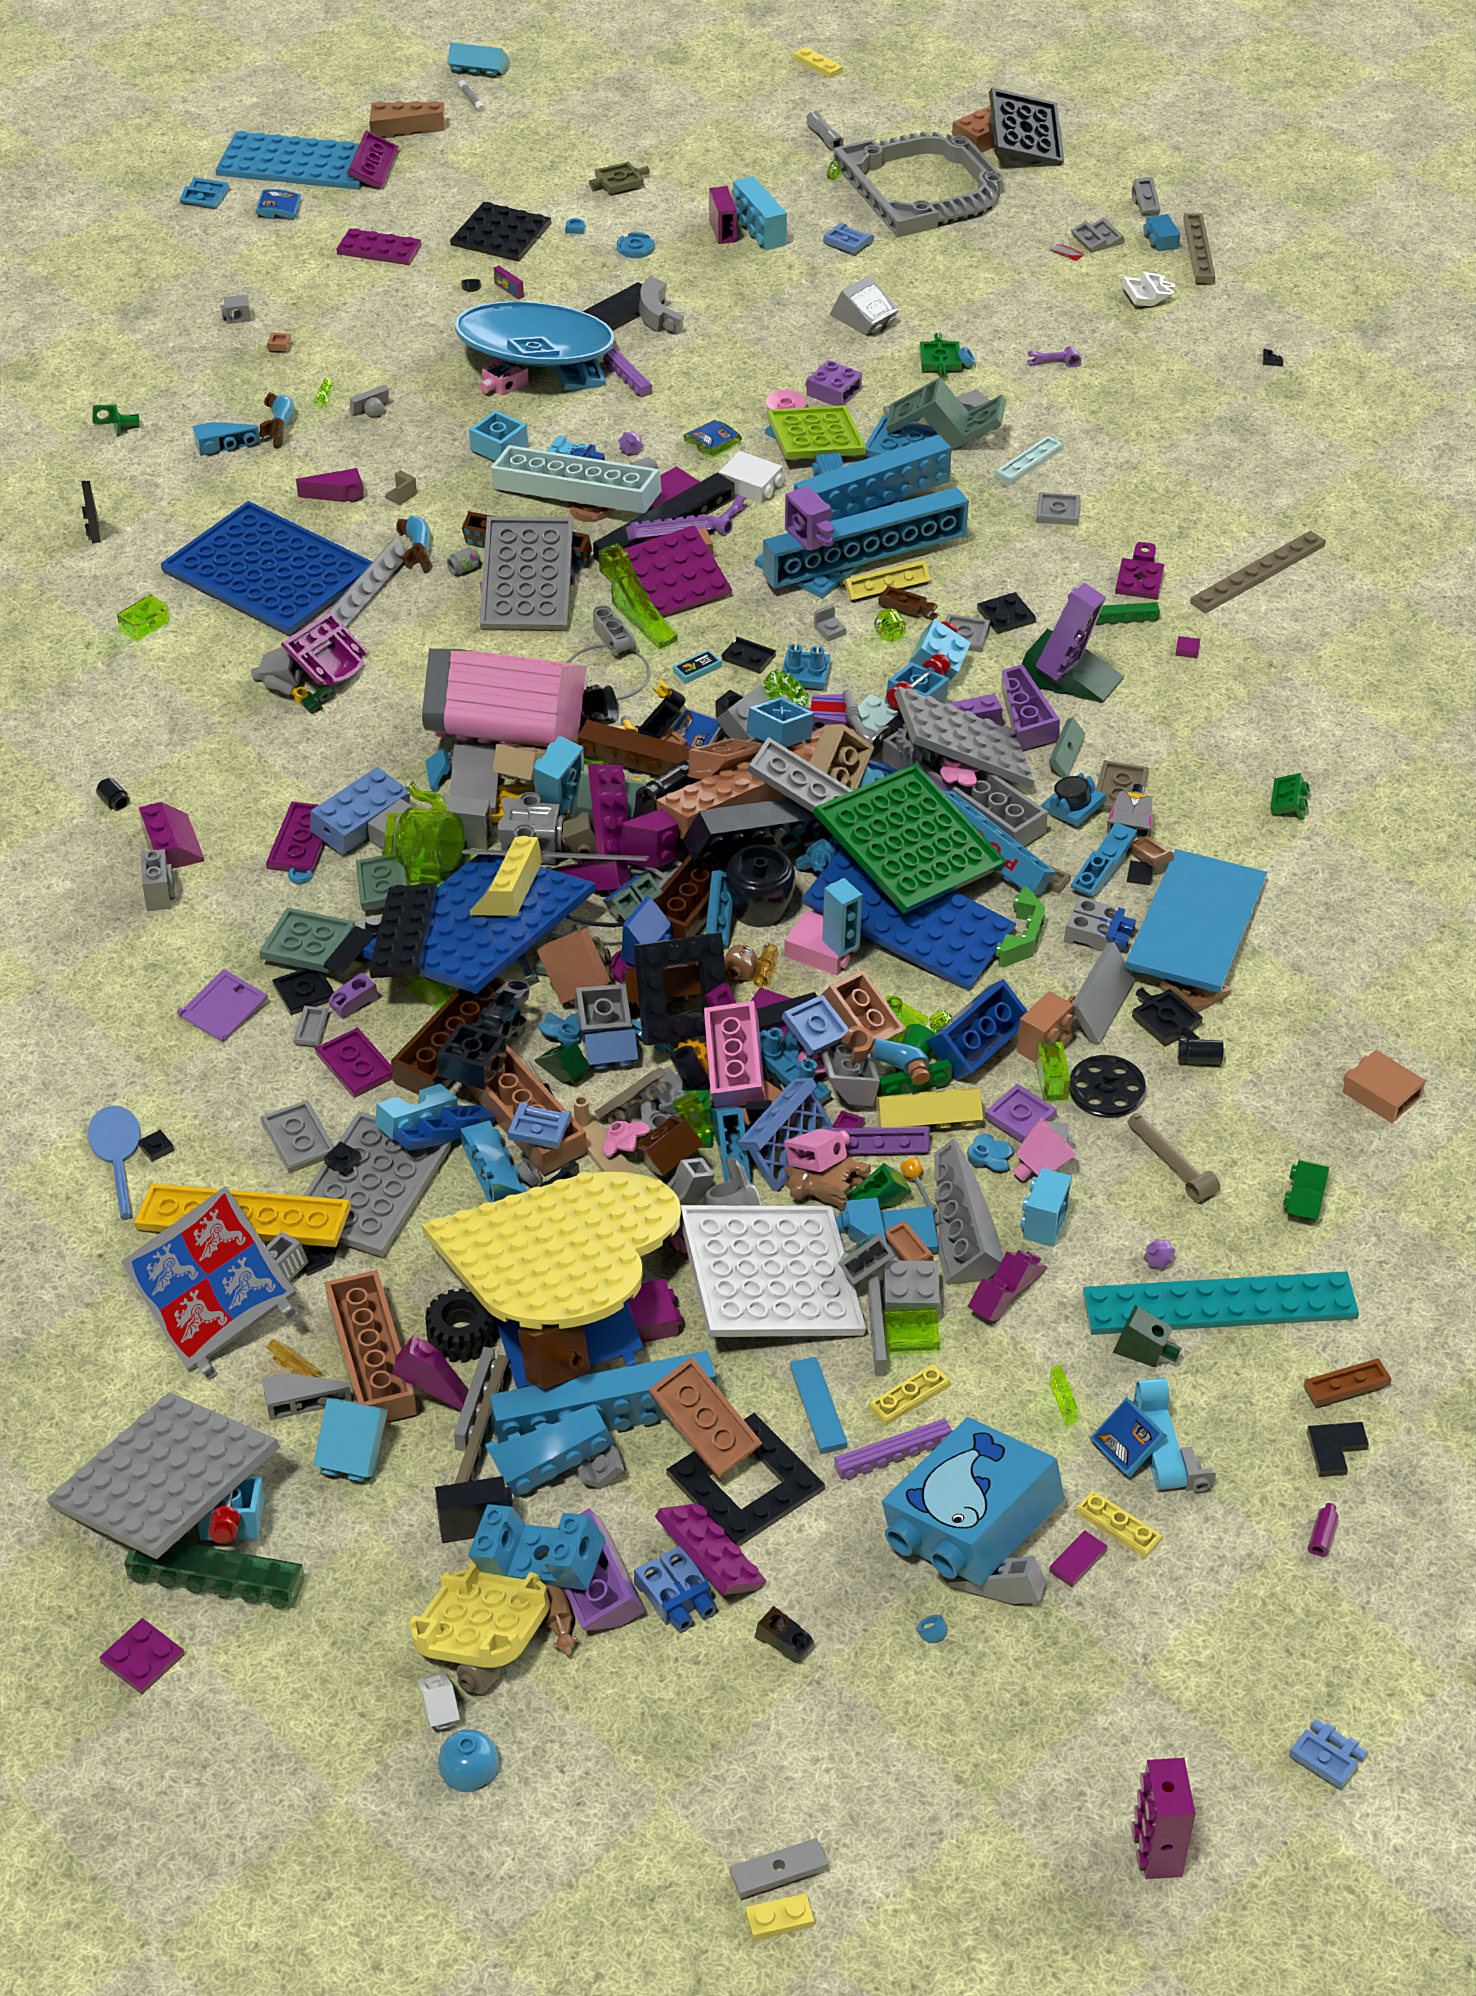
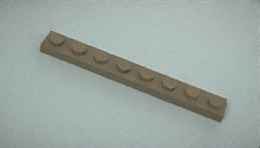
[1190,530,1326,614]

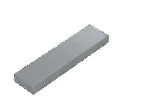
[867,1274,887,1376]

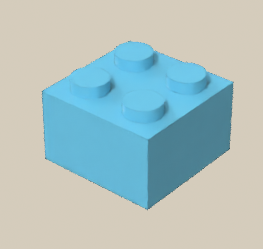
[469,410,528,461]
[1020,1168,1072,1247]

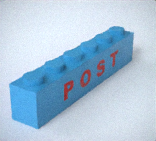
[942,791,1056,896]

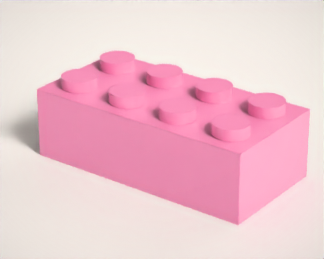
[704,1001,766,1108]

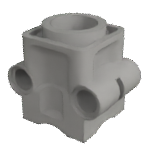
[497,792,565,865]

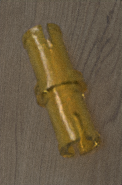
[753,943,778,987]

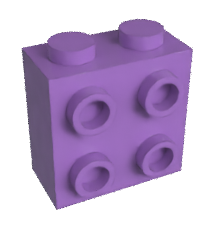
[805,360,862,406]

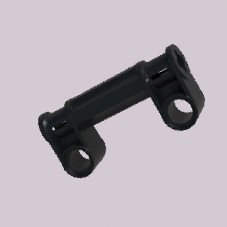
[633,760,695,819]

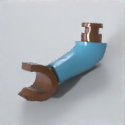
[396,515,432,572]

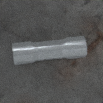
[806,111,844,151]

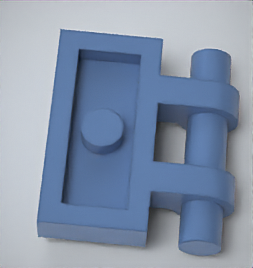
[1289,1719,1368,1789]

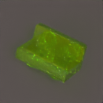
[883,1308,940,1352]

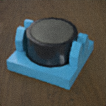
[1041,772,1107,826]

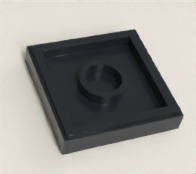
[272,968,334,1016]

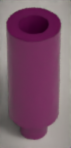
[1307,1503,1339,1557]

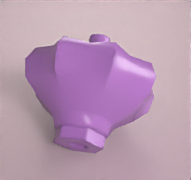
[618,431,643,456]
[1144,1238,1176,1270]

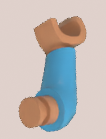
[841,1026,930,1085]

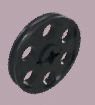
[1069,1055,1146,1118]

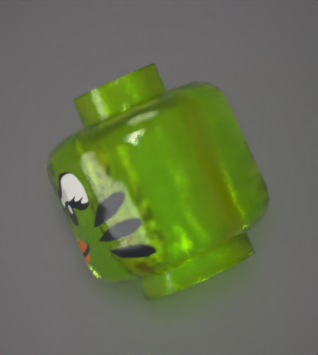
[874,609,906,641]

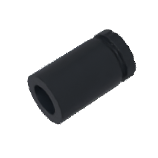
[1177,1038,1224,1065]
[671,1045,710,1091]

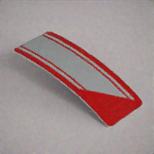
[1049,244,1084,261]

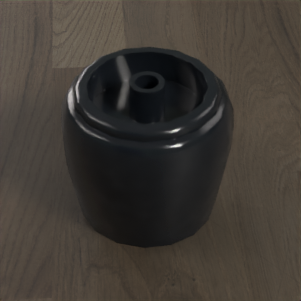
[725,844,796,928]

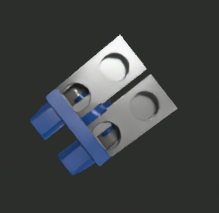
[1064,896,1136,951]

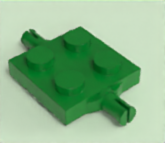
[919,332,962,378]

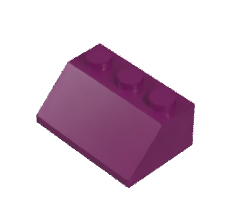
[139,802,204,869]

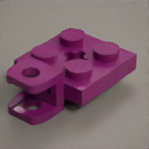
[1115,542,1165,600]

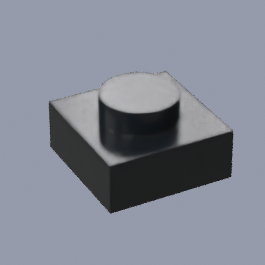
[138,1129,174,1162]
[324,1141,361,1175]

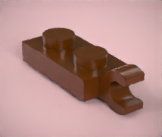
[878,586,938,621]

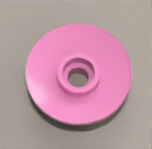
[766,390,806,410]

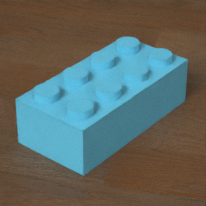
[731,176,787,251]

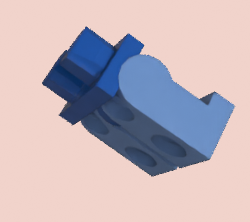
[634,1546,715,1632]

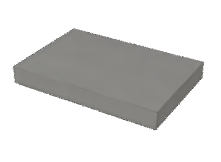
[260,1100,334,1173]

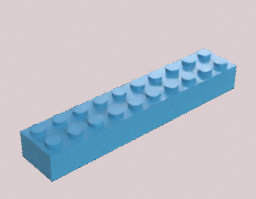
[763,487,969,589]

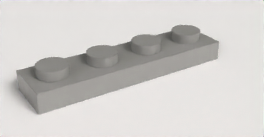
[454,1347,496,1452]

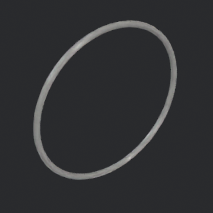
[566,644,651,700]

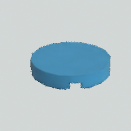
[617,232,654,258]

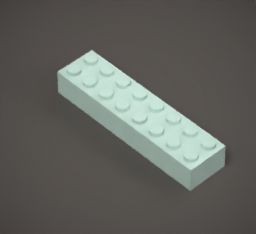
[490,445,662,514]

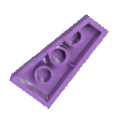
[1036,582,1106,681]
[1002,664,1060,751]

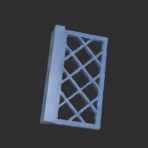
[737,1078,833,1191]

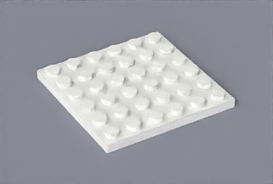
[680,1205,866,1337]

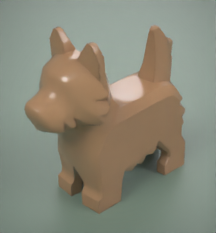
[784,1158,871,1210]

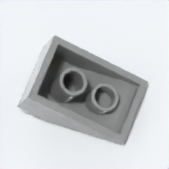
[716,684,773,740]

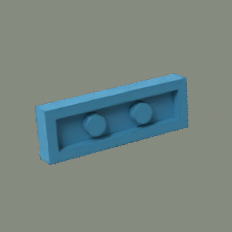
[706,870,733,947]

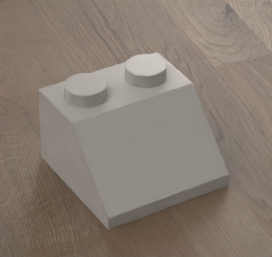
[574,984,632,1032]

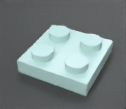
[846,694,901,739]

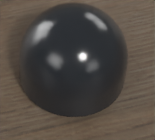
[461,279,481,292]

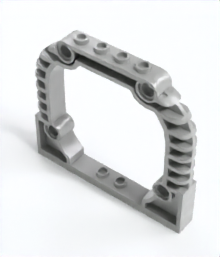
[833,132,1003,238]

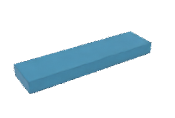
[790,1357,847,1454]

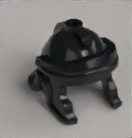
[580,684,618,726]

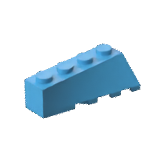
[460,1120,527,1203]
[485,1404,615,1498]

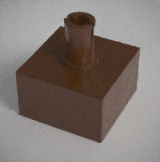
[635,1115,704,1176]
[518,1324,591,1389]

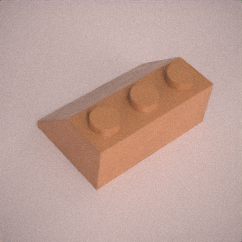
[689,738,763,781]

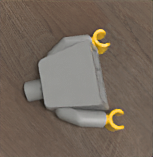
[251,647,307,704]

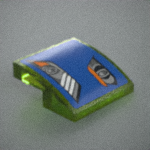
[683,420,742,455]

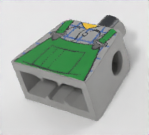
[838,1232,895,1285]

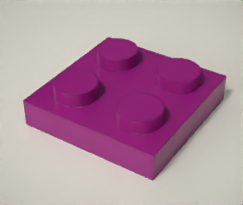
[99,1618,185,1695]

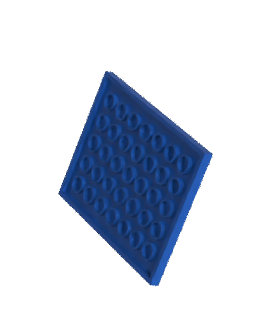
[161,501,373,635]
[363,854,596,994]

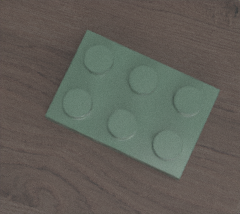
[356,851,407,911]

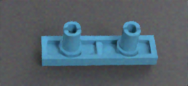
[760,1027,832,1106]

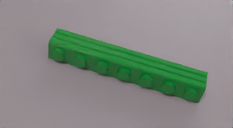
[1063,602,1160,624]

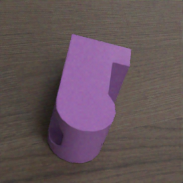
[329,972,379,1018]

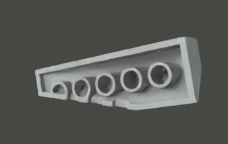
[820,1042,880,1106]
[934,1138,1004,1284]

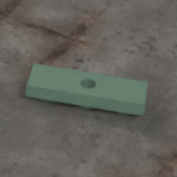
[1049,717,1086,778]

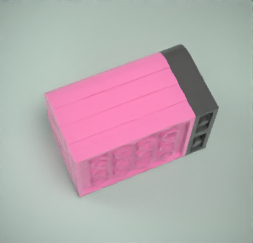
[422,648,587,749]

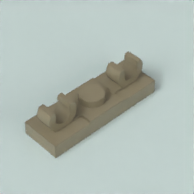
[594,1067,667,1125]

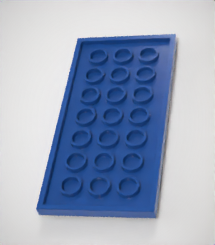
[801,846,1016,991]

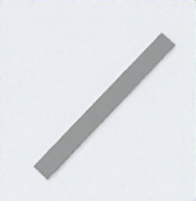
[462,849,649,861]

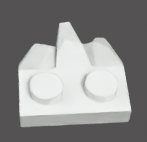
[1121,272,1175,307]

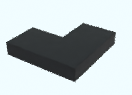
[1307,1422,1369,1477]

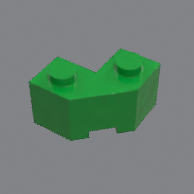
[1283,1159,1330,1220]

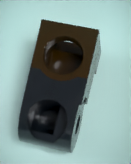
[754,1606,814,1663]

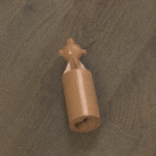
[545,1585,578,1656]

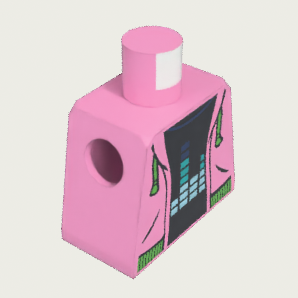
[479,358,529,396]

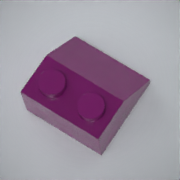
[621,808,678,868]

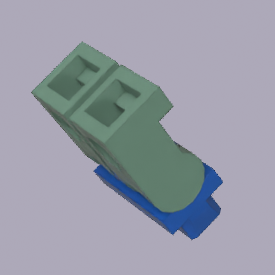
[602,873,663,920]

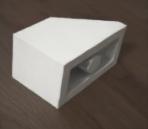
[416,1673,460,1729]

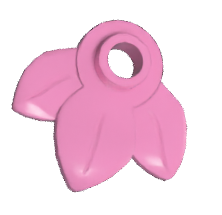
[940,756,981,786]
[602,1121,651,1158]

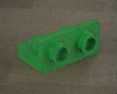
[1270,773,1310,820]

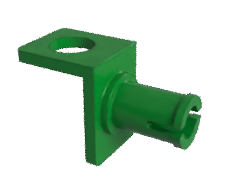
[92,405,140,437]

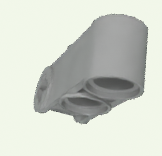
[593,605,636,656]

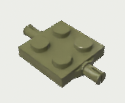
[589,161,650,194]

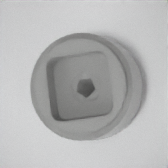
[517,1160,541,1186]

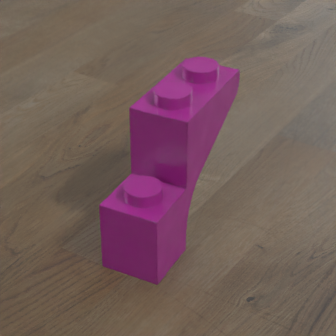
[967,1250,1047,1321]

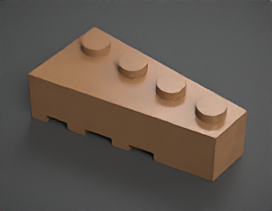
[369,101,445,138]

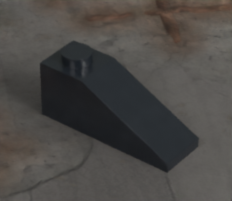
[324,917,380,976]

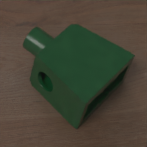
[1113,1305,1182,1367]

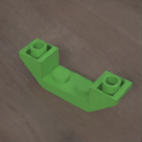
[996,886,1045,968]

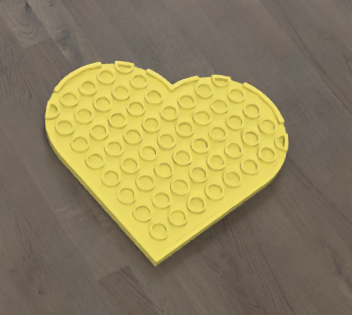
[422,1172,681,1329]

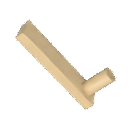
[571,1095,637,1174]

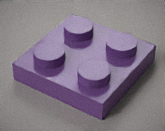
[985,1084,1057,1142]

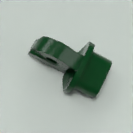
[300,685,336,714]

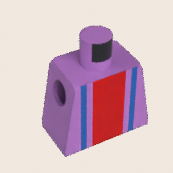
[804,694,847,731]

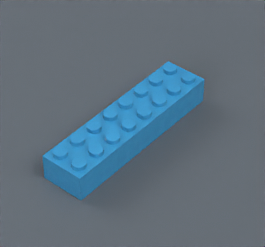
[794,435,952,521]
[490,1350,716,1444]

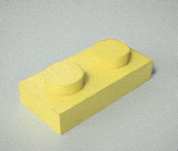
[745,1893,814,1941]

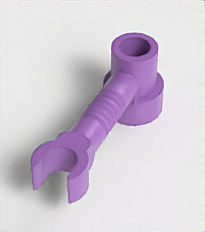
[1027,346,1082,367]
[711,495,748,536]

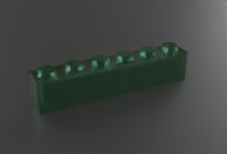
[124,1541,305,1609]

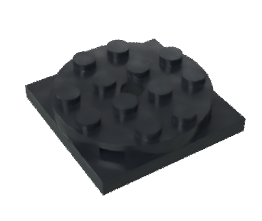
[988,88,1064,165]

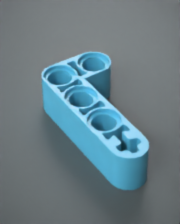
[1133,1377,1187,1490]

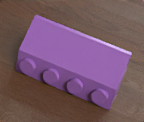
[547,1508,645,1631]

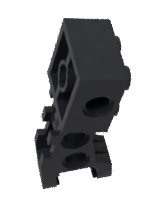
[437,980,530,1090]

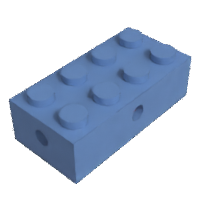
[310,767,411,855]

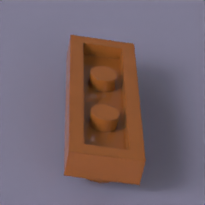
[1303,1358,1391,1407]

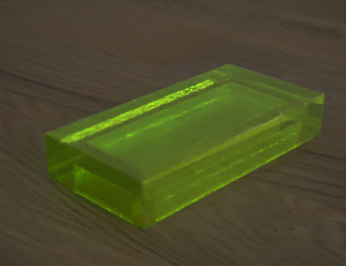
[1049,1365,1078,1426]

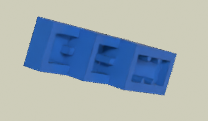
[393,1105,496,1150]

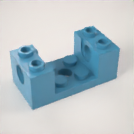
[468,1504,606,1590]

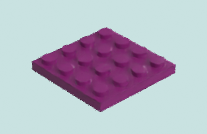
[617,525,732,621]

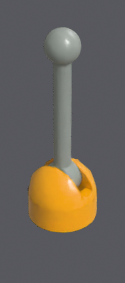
[900,1158,937,1214]

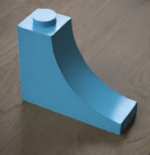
[710,1106,751,1183]

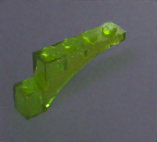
[599,543,678,649]

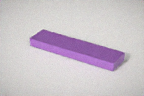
[826,1126,930,1154]

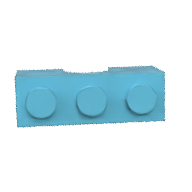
[375,1084,458,1140]

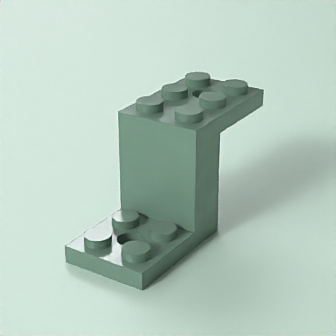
[886,378,1006,450]

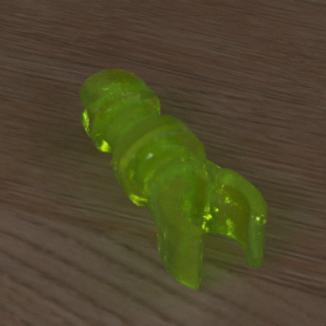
[314,379,333,407]

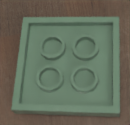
[259,907,355,973]

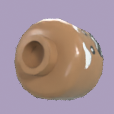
[724,945,758,981]

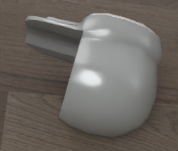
[705,1157,762,1206]

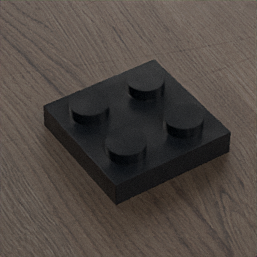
[977,592,1036,634]

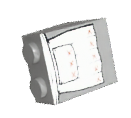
[830,276,899,336]

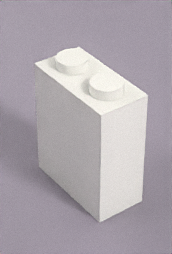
[719,451,784,504]

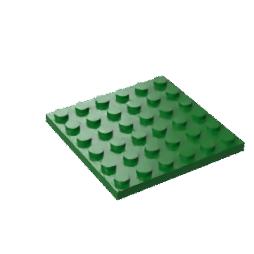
[813,764,1007,914]

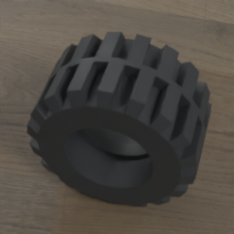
[425,1288,495,1362]

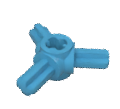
[795,836,842,873]

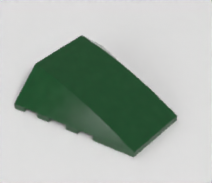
[1022,628,1124,703]

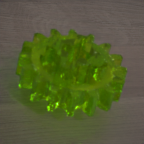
[763,669,809,707]

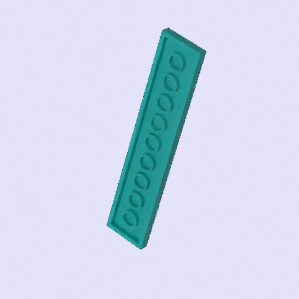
[1083,1271,1359,1335]

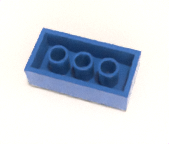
[926,979,1027,1081]

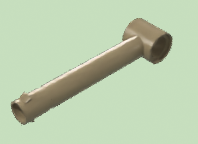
[1127,1113,1220,1203]

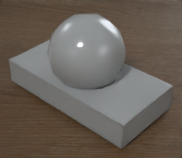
[349,385,389,417]

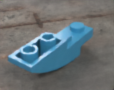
[1071,822,1137,897]

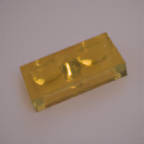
[266,1339,323,1378]

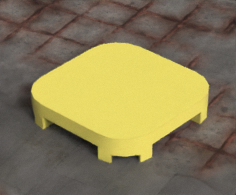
[410,1563,550,1668]

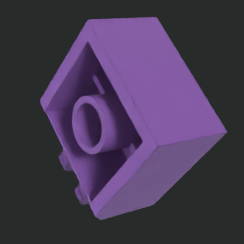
[785,486,834,550]

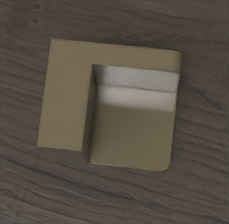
[385,470,417,506]

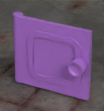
[177,969,268,1042]

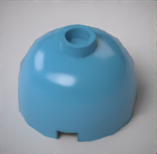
[438,1729,499,1793]

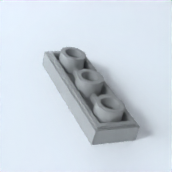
[730,1838,828,1899]

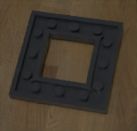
[634,932,727,1046]
[666,1413,825,1547]

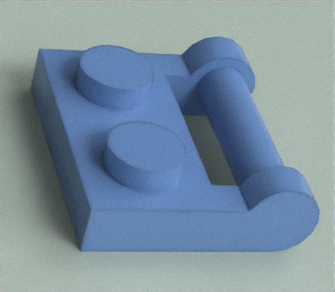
[823,222,874,254]
[508,1102,571,1149]

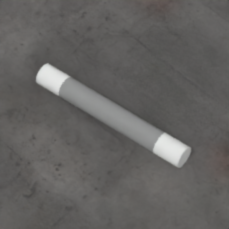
[458,80,485,111]

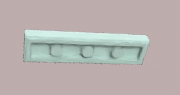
[995,436,1064,485]

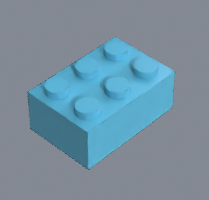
[533,736,584,816]

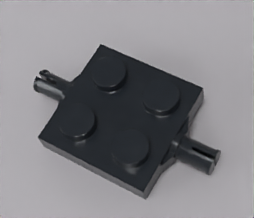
[1132,987,1203,1045]

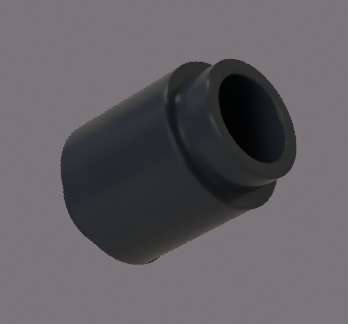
[96,778,129,811]

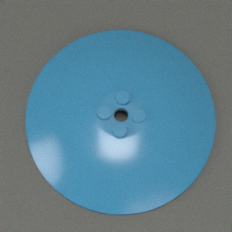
[455,301,614,367]

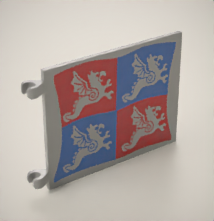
[121,1186,297,1379]

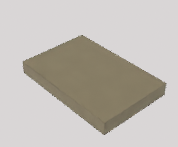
[1096,760,1149,813]

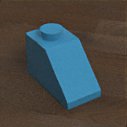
[841,1198,886,1243]

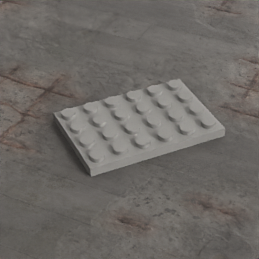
[480,516,573,630]
[894,687,1035,788]
[303,1111,452,1257]

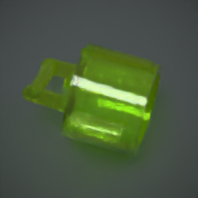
[381,781,465,884]

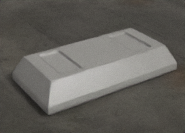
[293,1006,329,1047]

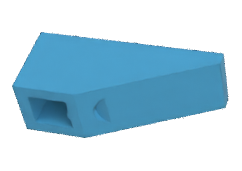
[192,422,260,456]

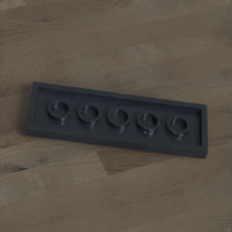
[369,883,438,978]

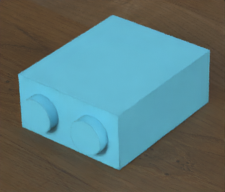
[313,1398,388,1481]

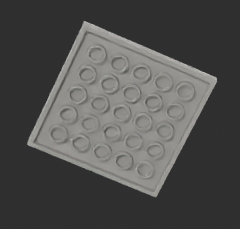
[47,1392,280,1559]

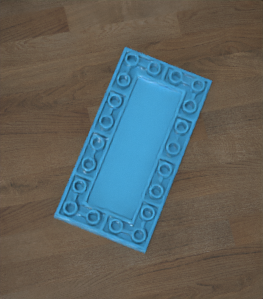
[1125,849,1267,993]

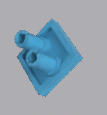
[780,644,831,690]

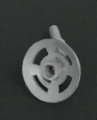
[843,690,892,759]

